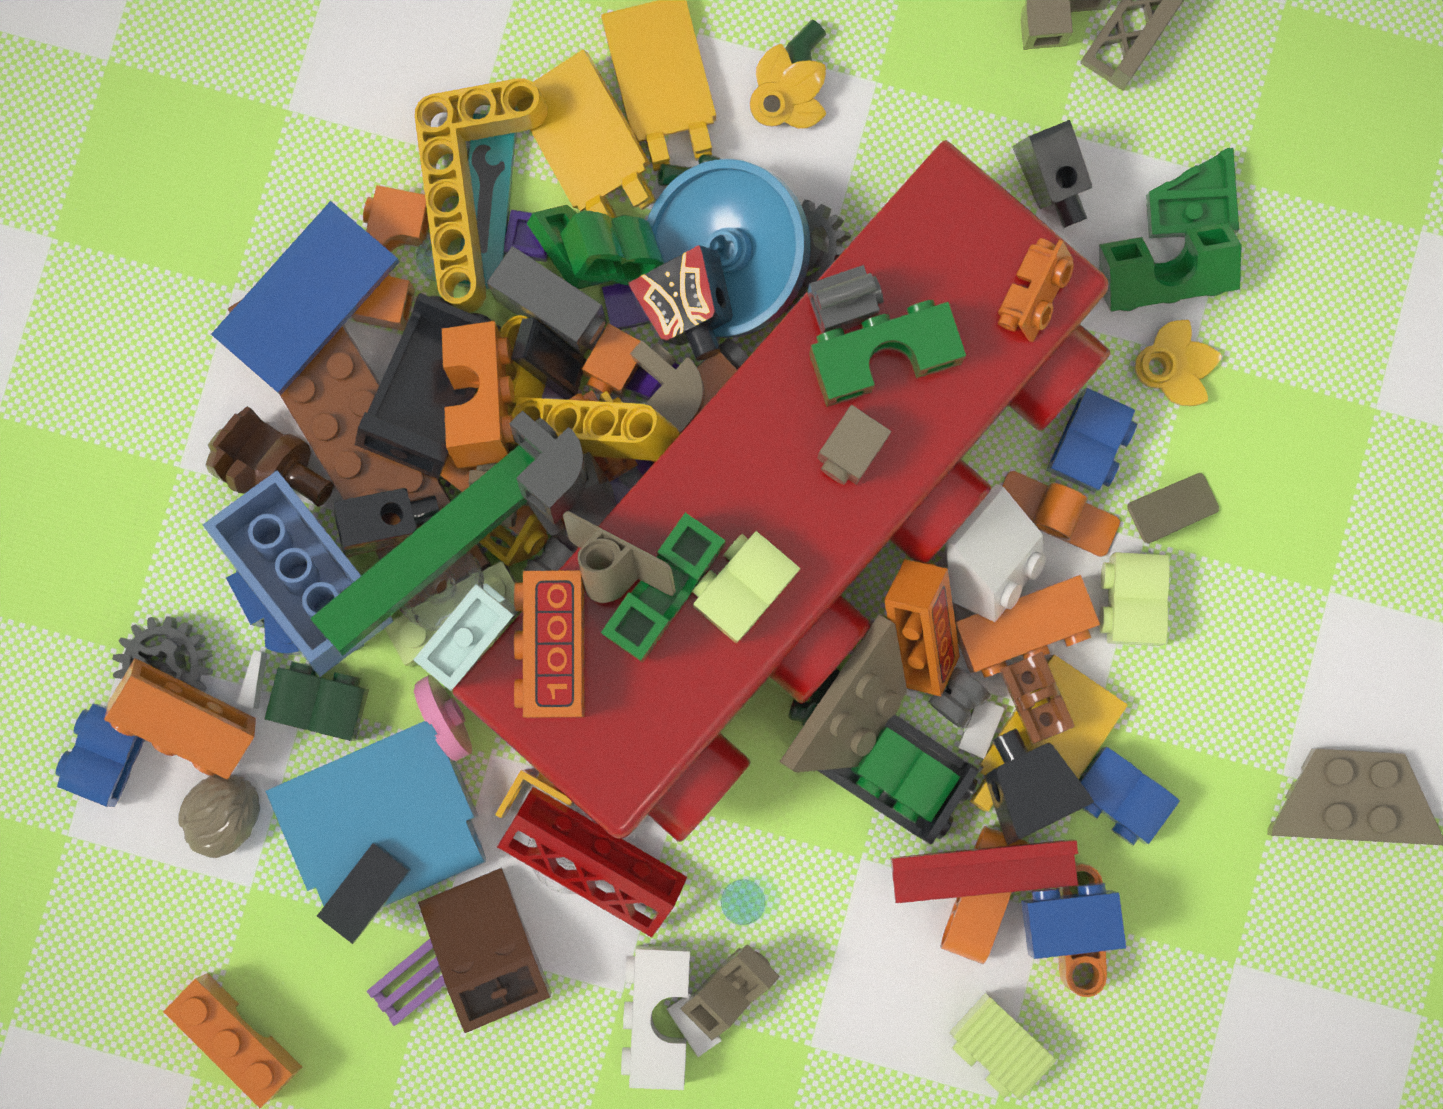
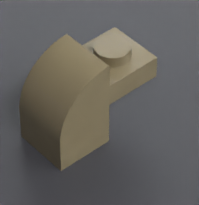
[1021,0,1110,50]
[630,341,705,434]
[680,944,780,1041]

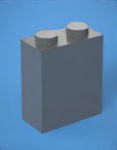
[487,246,607,356]

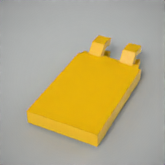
[601,0,716,171]
[517,49,656,218]
[969,654,1128,812]

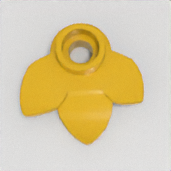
[750,44,826,129]
[1135,320,1222,406]

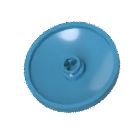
[647,159,810,338]

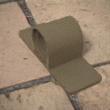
[1127,473,1219,544]
[563,511,676,603]

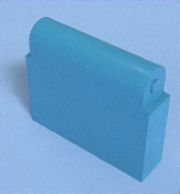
[265,721,486,908]

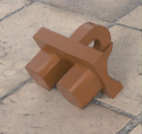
[999,652,1075,745]

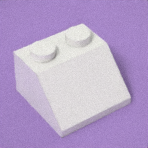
[947,484,1046,622]

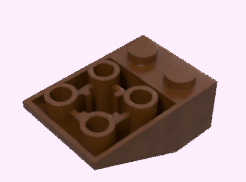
[418,867,552,1033]

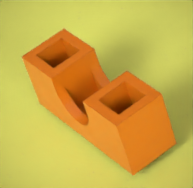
[351,185,429,331]
[442,321,515,468]
[163,973,302,1108]

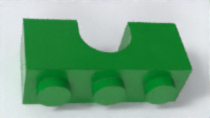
[1099,222,1242,312]
[809,300,966,407]
[601,512,725,663]

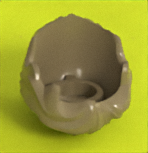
[178,775,260,858]

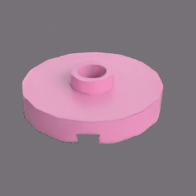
[414,675,472,761]

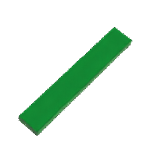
[310,445,535,656]

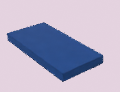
[211,201,400,395]

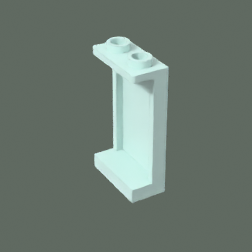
[413,584,519,691]

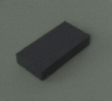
[511,318,587,399]
[317,842,411,944]

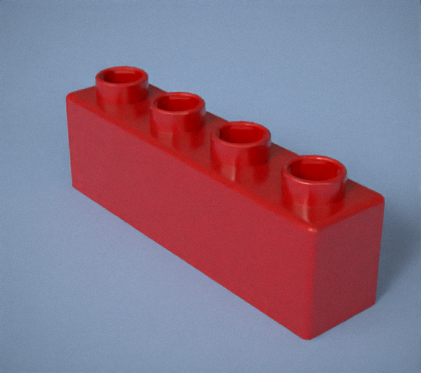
[453,140,1110,842]

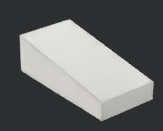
[236,650,267,709]
[957,700,1005,759]
[667,992,721,1057]

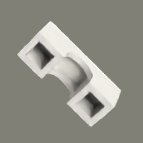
[621,945,691,1090]

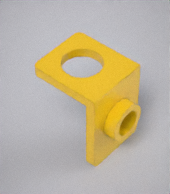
[479,514,548,566]
[495,770,574,818]

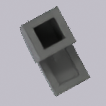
[509,411,587,524]

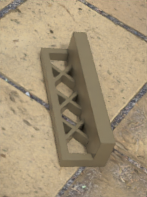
[1080,0,1184,91]

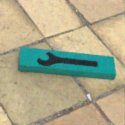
[457,113,516,289]

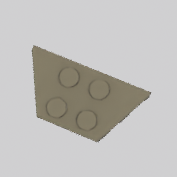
[780,614,907,772]
[1267,749,1443,846]

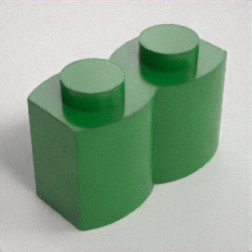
[561,211,664,285]
[851,726,960,823]

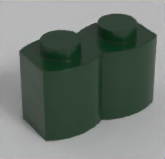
[264,661,369,741]

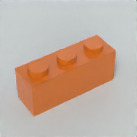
[955,575,1100,678]
[104,658,256,780]

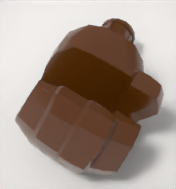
[205,406,334,507]

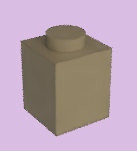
[817,405,891,485]

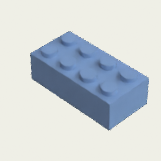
[203,471,394,677]

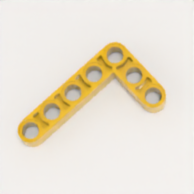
[414,78,548,313]
[500,315,680,461]

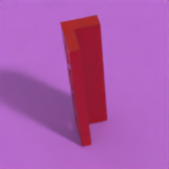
[497,787,687,938]
[890,839,1078,903]

